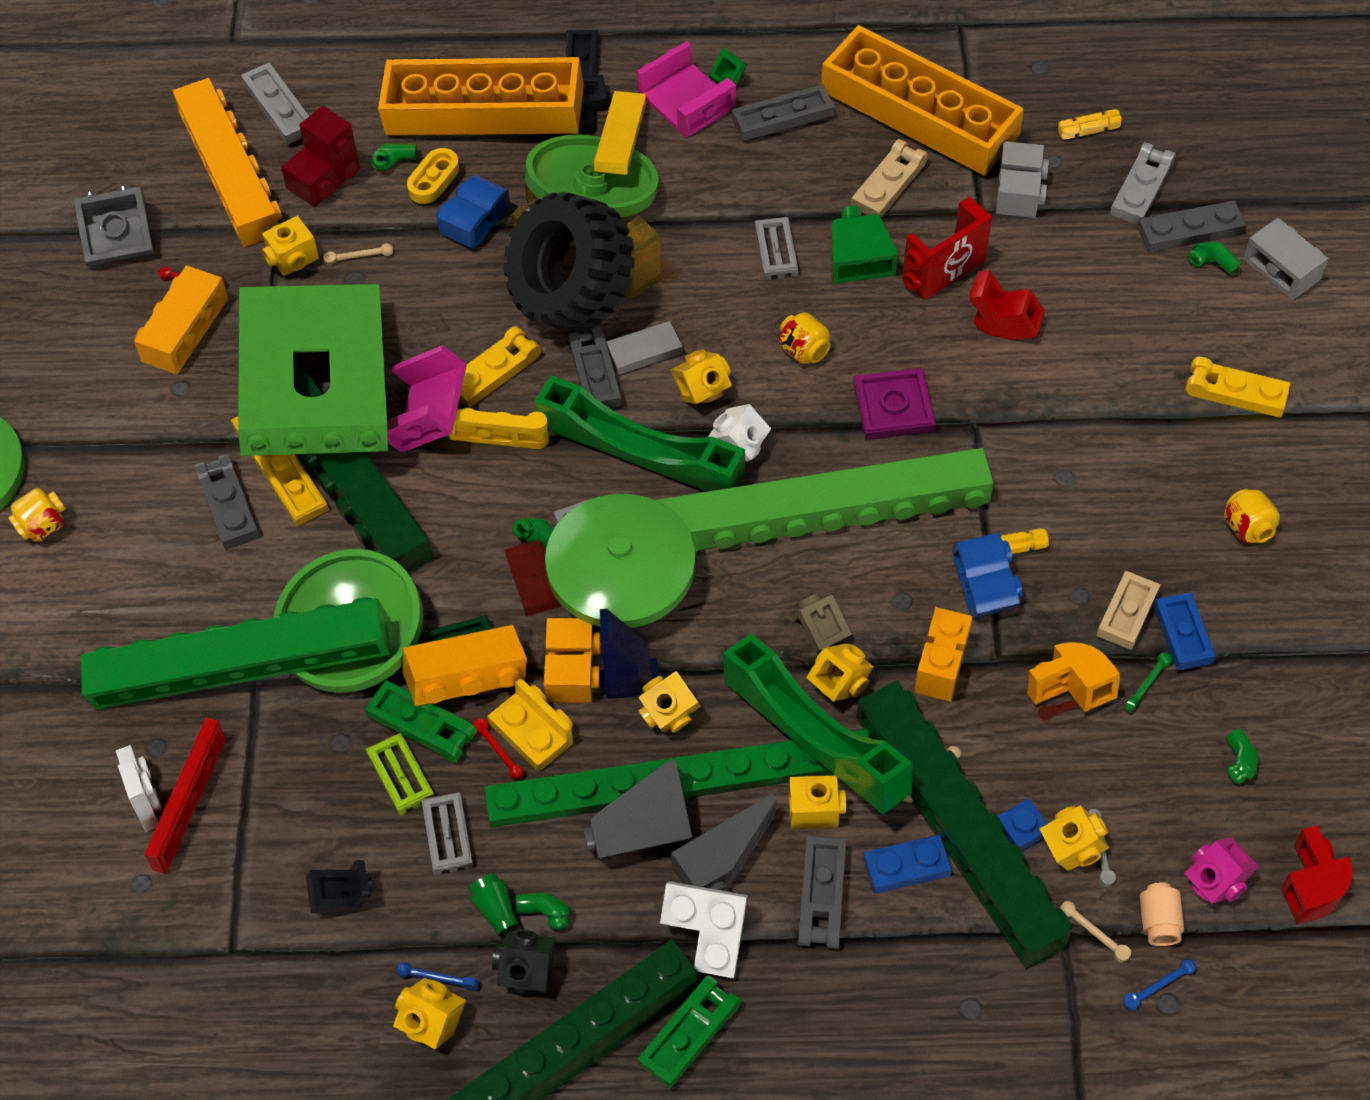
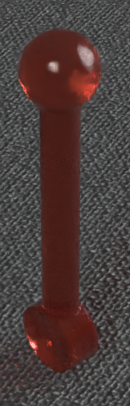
[1037,700,1079,720]

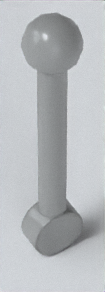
[1088,808,1116,887]

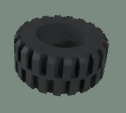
[503,192,635,331]

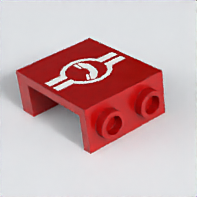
[902,196,992,300]

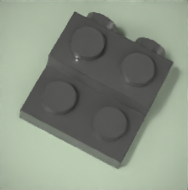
[73,185,155,266]

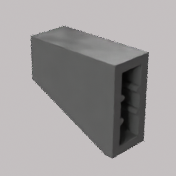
[583,759,692,858]

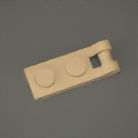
[851,139,928,218]

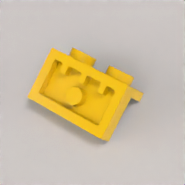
[487,678,573,772]

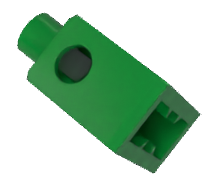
[831,205,898,284]

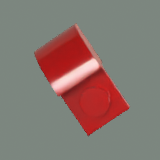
[969,270,1045,340]
[1281,825,1353,925]

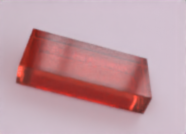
[504,540,561,616]

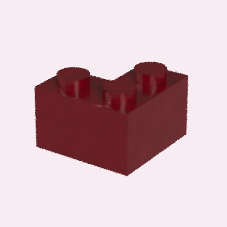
[281,105,360,207]

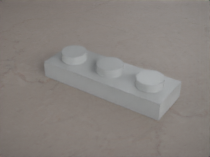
[241,62,309,145]

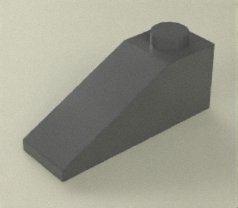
[671,794,776,892]

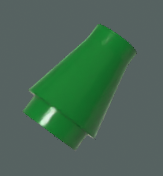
[468,873,519,936]

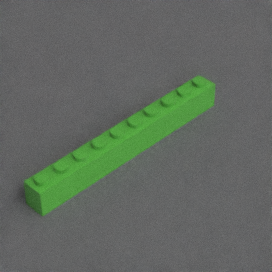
[656,448,994,552]

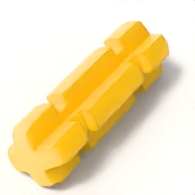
[1057,109,1122,140]
[1001,528,1049,554]

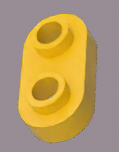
[407,148,459,204]

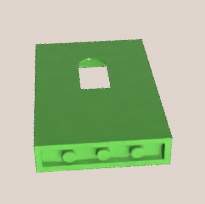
[238,284,388,456]

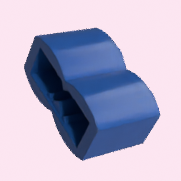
[436,174,510,249]
[951,532,1023,619]

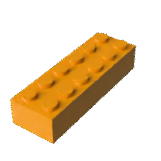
[821,25,1024,176]
[378,57,584,135]

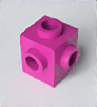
[1184,837,1259,904]

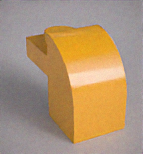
[1027,642,1120,712]

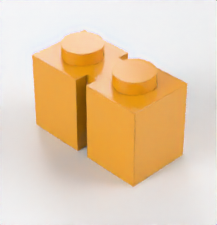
[914,607,973,702]
[544,618,601,703]

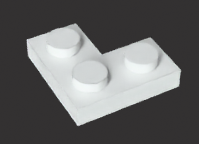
[115,745,163,832]
[660,881,748,978]

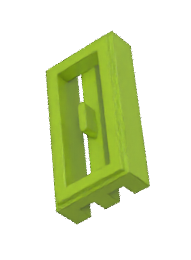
[366,732,434,816]

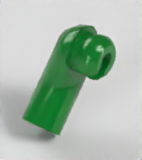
[371,143,417,171]
[1188,242,1242,275]
[513,518,554,548]
[1225,728,1260,784]
[516,892,571,929]

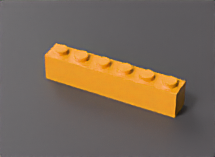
[172,78,283,248]

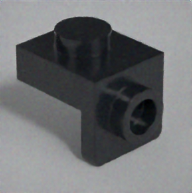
[306,860,372,914]

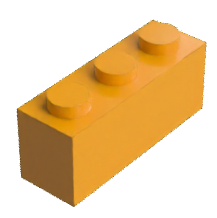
[134,265,228,375]
[403,625,527,706]

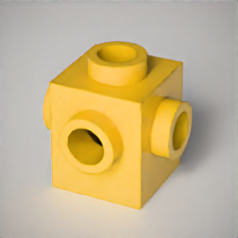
[262,215,319,277]
[670,349,732,404]
[806,644,874,702]
[638,671,701,733]
[1039,805,1109,871]
[393,978,466,1049]

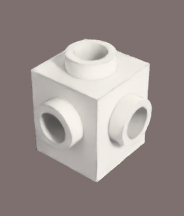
[708,404,771,462]

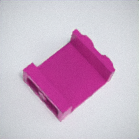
[637,41,736,138]
[387,345,467,453]

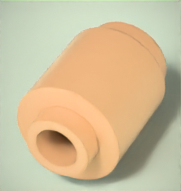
[1139,883,1184,946]

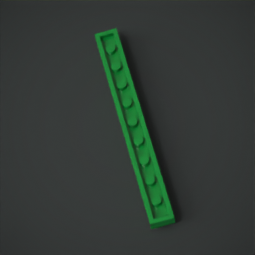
[485,729,870,828]

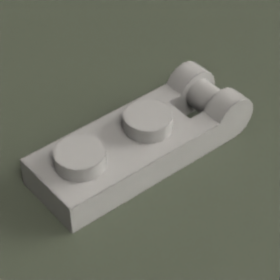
[1110,142,1176,225]

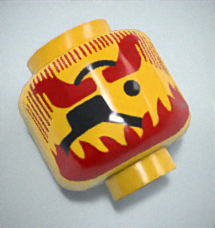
[779,312,831,364]
[8,488,66,542]
[1224,489,1280,544]

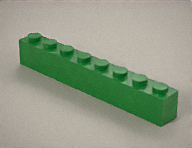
[81,597,391,710]

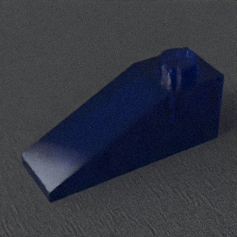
[600,609,658,699]

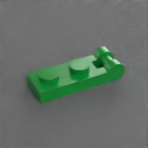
[365,680,477,763]
[637,975,742,1089]

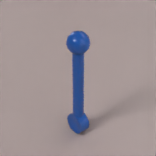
[1123,958,1196,1011]
[396,962,479,991]

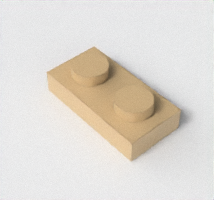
[1096,571,1161,650]

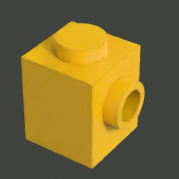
[789,775,846,830]

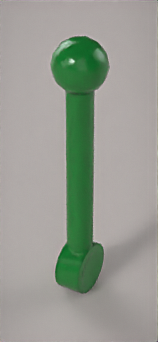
[1124,652,1172,713]

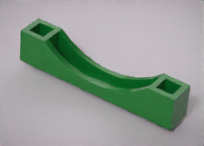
[534,375,745,492]
[723,633,912,815]

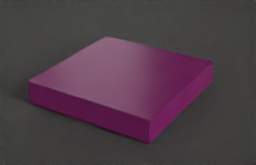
[853,368,936,440]

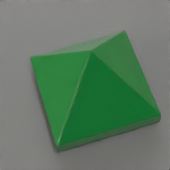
[708,47,747,85]

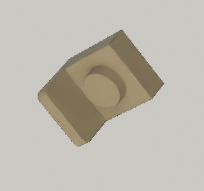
[791,593,852,652]

